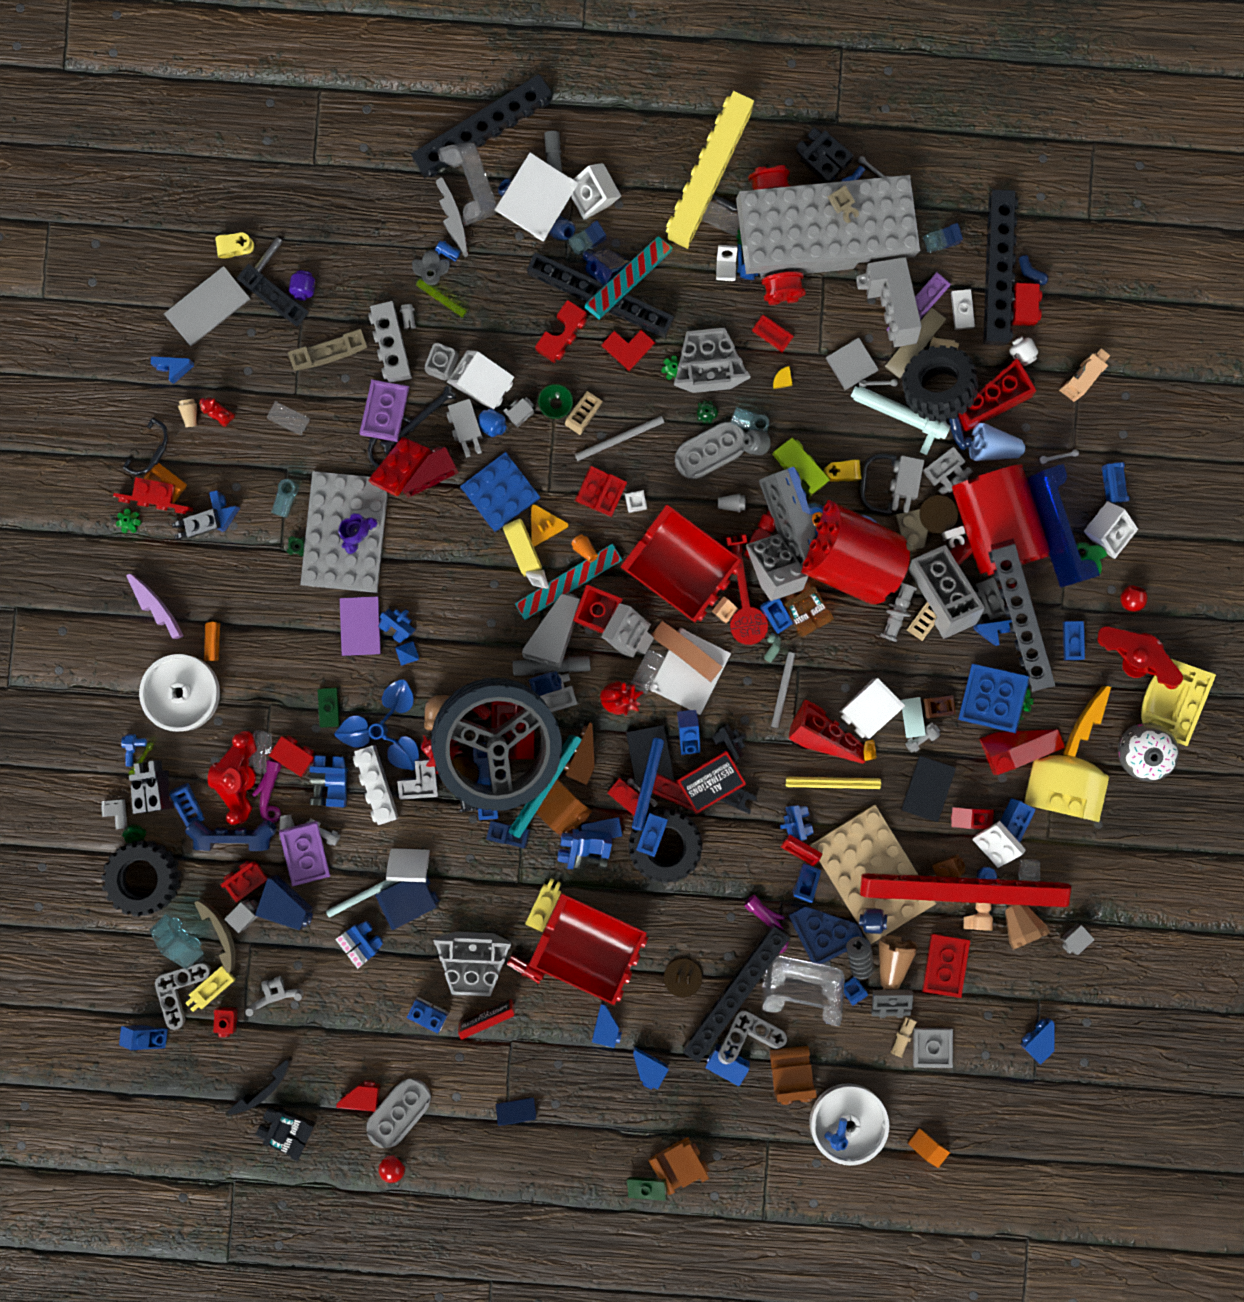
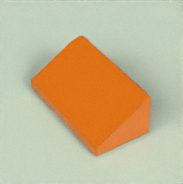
[144,463,187,503]
[204,622,220,661]

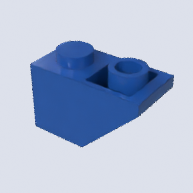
[677,710,700,755]
[1020,1018,1054,1065]
[119,1025,168,1050]

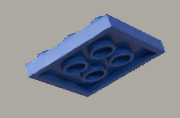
[460,452,540,532]
[958,664,1030,733]

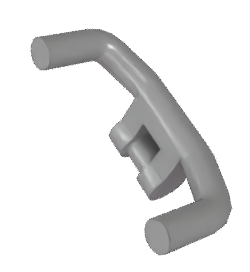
[245,976,304,1016]

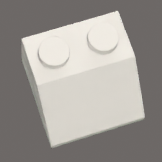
[571,163,621,219]
[1084,501,1138,559]

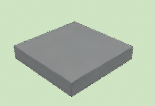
[826,338,878,391]
[913,1027,953,1068]

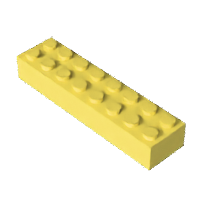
[666,91,754,249]

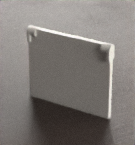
[495,153,578,241]
[649,628,731,715]

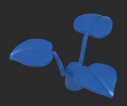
[334,680,419,771]

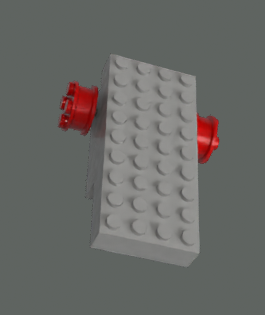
[736,165,920,305]

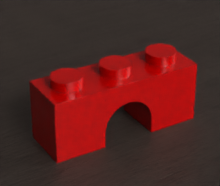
[535,300,587,363]

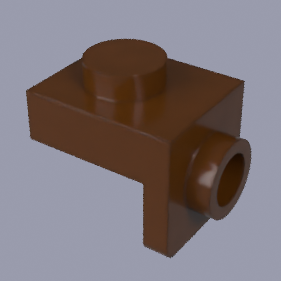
[932,854,965,878]

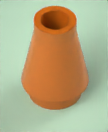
[571,534,598,563]

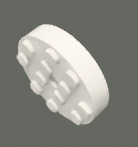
[139,654,220,731]
[810,1083,889,1165]

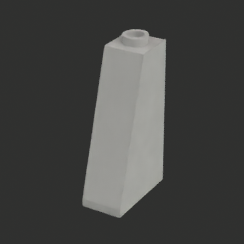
[522,594,580,668]

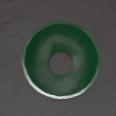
[538,384,573,419]

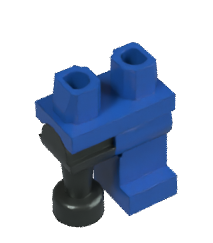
[309,755,348,807]
[557,829,612,870]

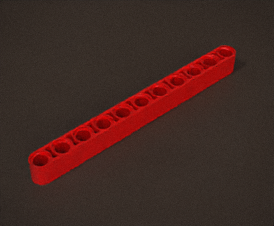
[860,873,1072,907]

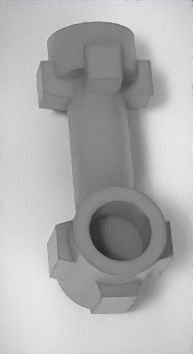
[905,722,941,753]
[306,818,340,846]

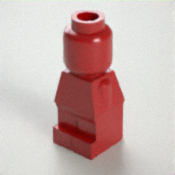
[743,511,776,559]

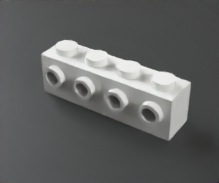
[353,745,399,825]

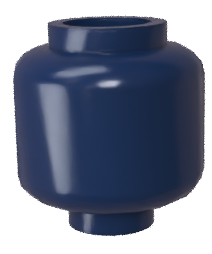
[859,908,887,934]

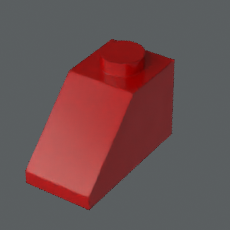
[951,807,994,829]
[336,1080,380,1112]

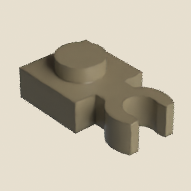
[827,185,859,223]

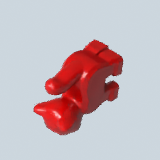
[199,397,235,427]

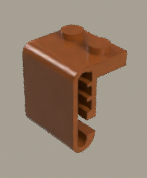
[536,779,592,836]
[769,1045,817,1105]
[648,1137,710,1195]

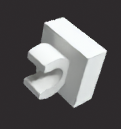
[942,526,965,548]

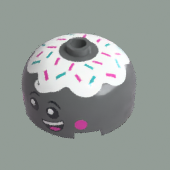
[1118,722,1179,781]

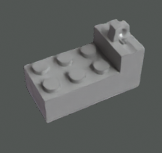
[856,257,922,347]
[908,545,985,639]

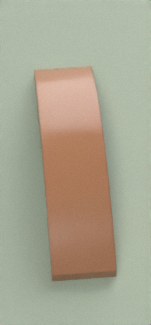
[651,621,723,682]

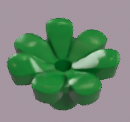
[661,356,680,380]
[116,509,141,533]
[1023,687,1033,712]

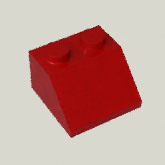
[573,585,623,634]

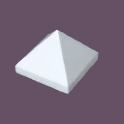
[525,570,549,589]

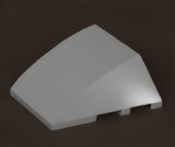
[674,328,750,393]
[433,932,512,996]

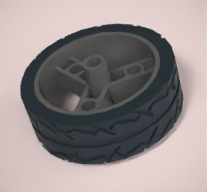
[431,678,562,811]

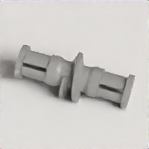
[880,583,917,642]

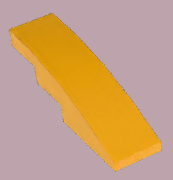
[1063,686,1111,757]

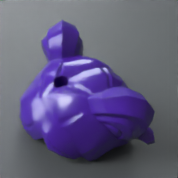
[338,513,378,554]

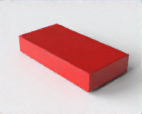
[752,315,794,353]
[781,834,823,866]

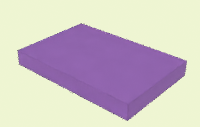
[360,379,409,442]
[340,597,381,656]
[279,821,330,886]

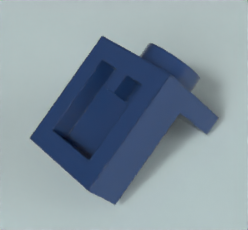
[529,671,562,696]

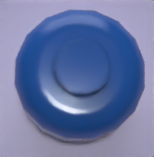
[976,867,997,879]

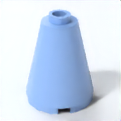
[969,423,1025,461]

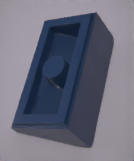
[496,1097,537,1126]

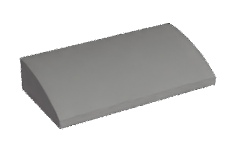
[164,266,250,346]

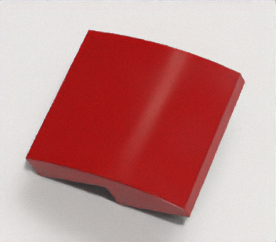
[574,466,627,517]

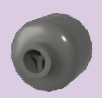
[742,429,771,456]

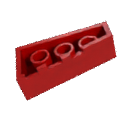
[958,358,1036,432]

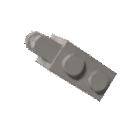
[446,399,483,458]
[890,456,924,513]

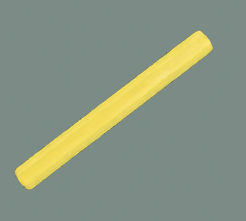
[786,777,881,789]

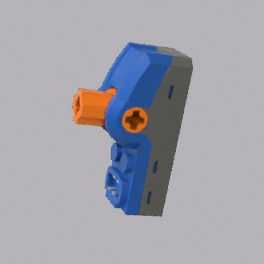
[759,467,824,567]

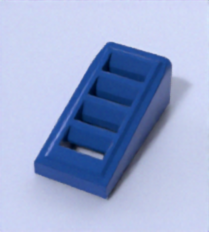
[169,783,205,827]

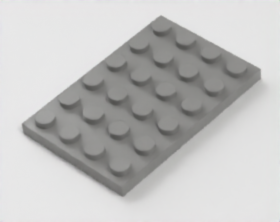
[300,471,388,593]

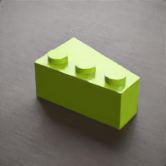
[772,438,830,499]

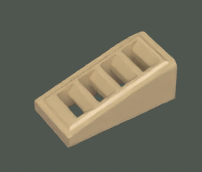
[565,391,603,435]
[907,601,937,641]

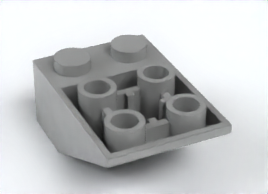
[746,534,808,601]

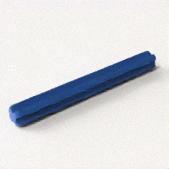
[632,738,664,831]

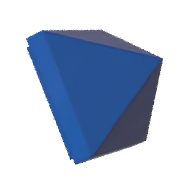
[395,642,420,666]

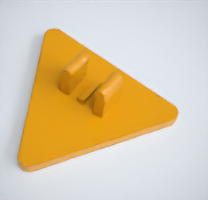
[531,505,568,547]

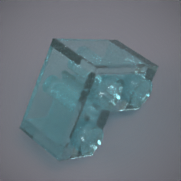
[149,914,204,970]

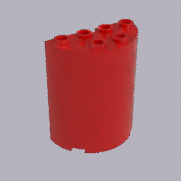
[952,464,1051,576]
[801,500,910,604]
[621,505,742,622]
[529,894,649,1005]

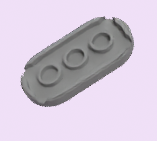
[675,422,745,479]
[367,1078,431,1148]

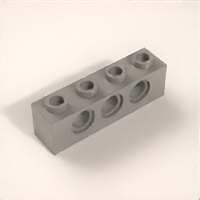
[368,301,412,383]

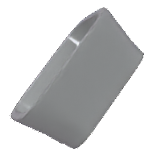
[424,343,459,380]

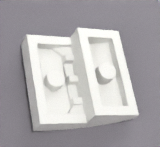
[386,849,430,882]

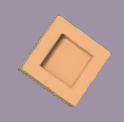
[712,596,738,623]

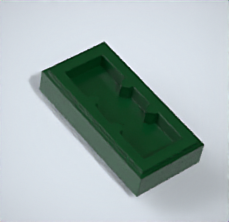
[317,688,340,728]
[627,1177,667,1201]

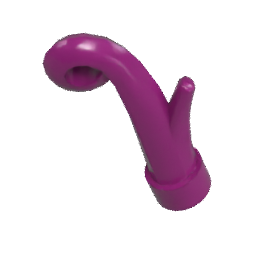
[252,759,282,823]
[744,895,789,954]

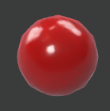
[1120,585,1148,612]
[378,1155,406,1183]

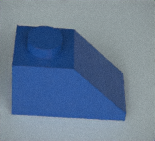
[592,1001,622,1048]
[633,1047,669,1090]

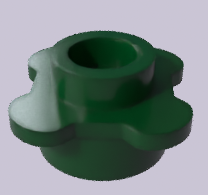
[287,536,305,556]

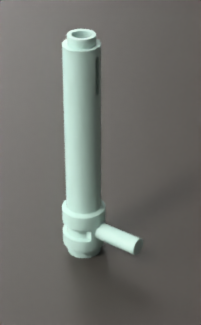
[851,386,951,455]

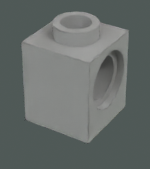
[1060,923,1095,955]

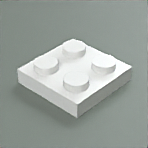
[972,821,1026,868]

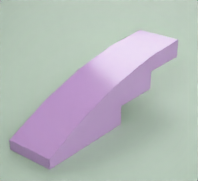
[126,574,184,639]

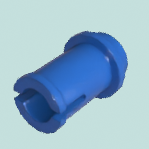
[435,240,461,262]

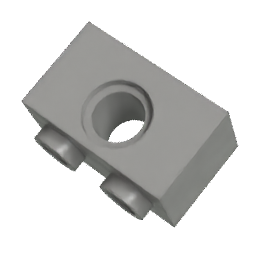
[224,899,259,933]

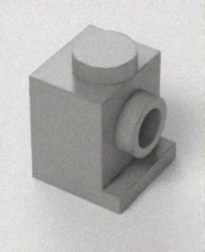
[504,397,534,428]

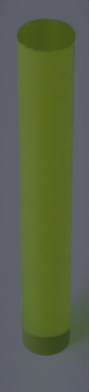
[416,279,467,318]

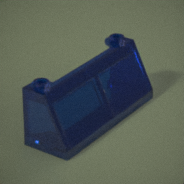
[1027,464,1100,588]

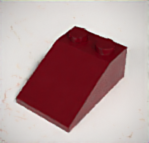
[402,446,459,498]

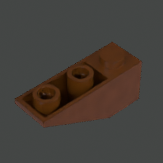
[564,723,595,785]

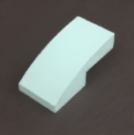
[901,697,926,738]

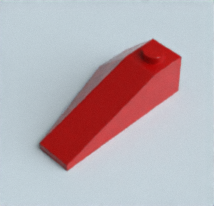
[788,699,865,764]

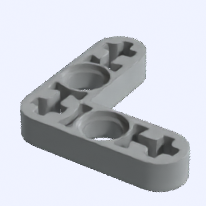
[155,962,211,1030]
[718,1011,787,1065]

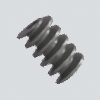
[846,937,875,979]

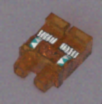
[782,581,834,638]

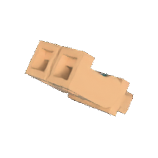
[1059,349,1110,402]

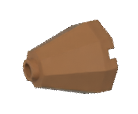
[1005,904,1050,950]

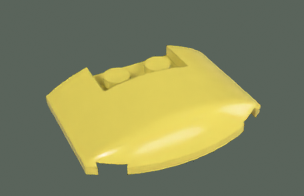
[1141,659,1216,746]
[1024,755,1109,822]

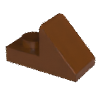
[923,695,956,718]

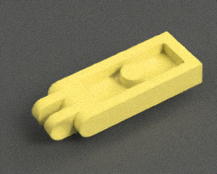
[525,878,561,932]
[186,965,236,1012]

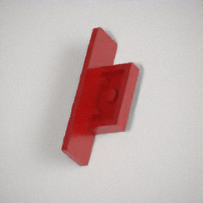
[113,477,193,514]

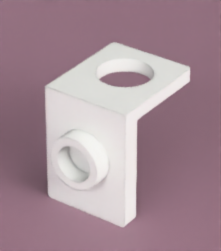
[716,245,737,281]

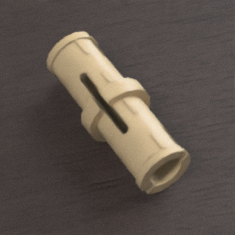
[891,1016,917,1058]

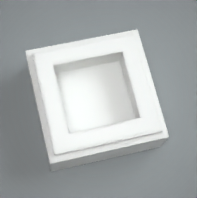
[625,490,647,513]

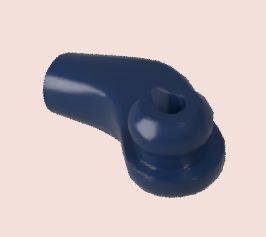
[1019,255,1048,285]
[949,415,972,450]

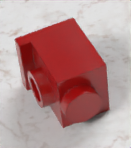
[213,1007,237,1037]

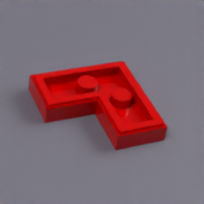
[601,330,655,371]

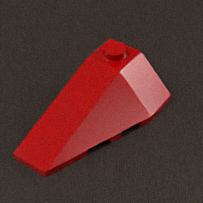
[979,729,1065,775]

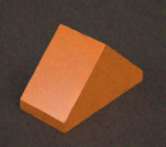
[908,1128,950,1168]

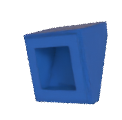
[840,977,868,1006]

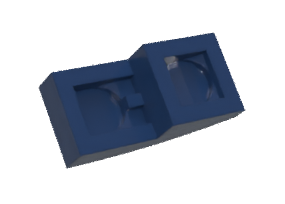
[486,821,531,848]

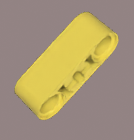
[503,518,542,577]

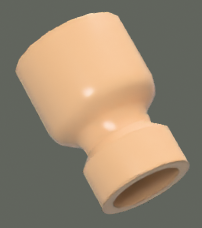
[963,903,993,930]

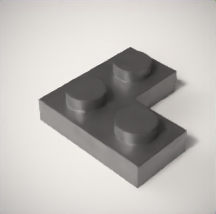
[397,758,438,799]

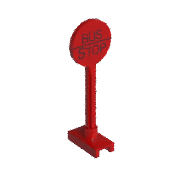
[723,533,768,645]

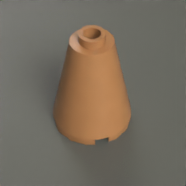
[879,935,918,990]

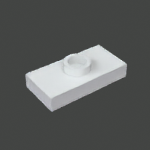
[951,289,975,330]

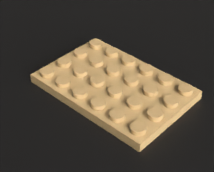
[810,805,936,944]

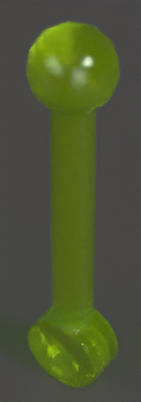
[128,742,154,775]

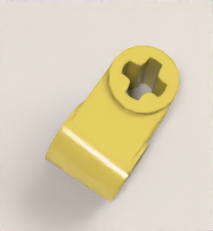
[215,233,255,259]

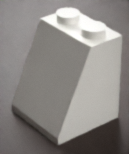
[447,350,514,409]
[840,678,905,739]

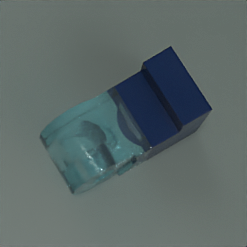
[568,221,606,255]
[923,223,963,252]

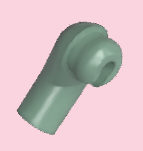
[763,633,781,663]

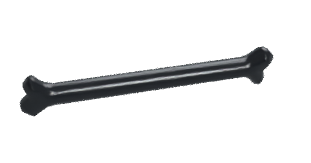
[380,386,456,454]

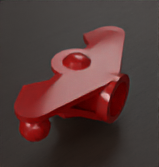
[1097,627,1183,689]
[207,731,257,825]

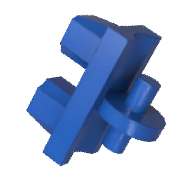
[378,609,416,643]
[780,805,813,841]

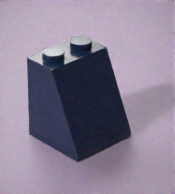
[375,874,439,930]
[255,875,314,931]

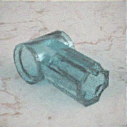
[731,407,769,433]
[271,479,299,518]

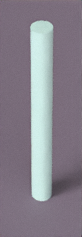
[326,880,398,917]

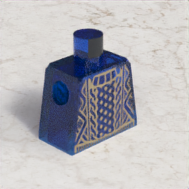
[583,248,631,286]

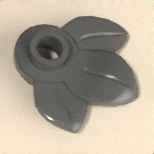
[412,249,450,285]

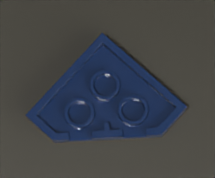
[788,906,863,968]

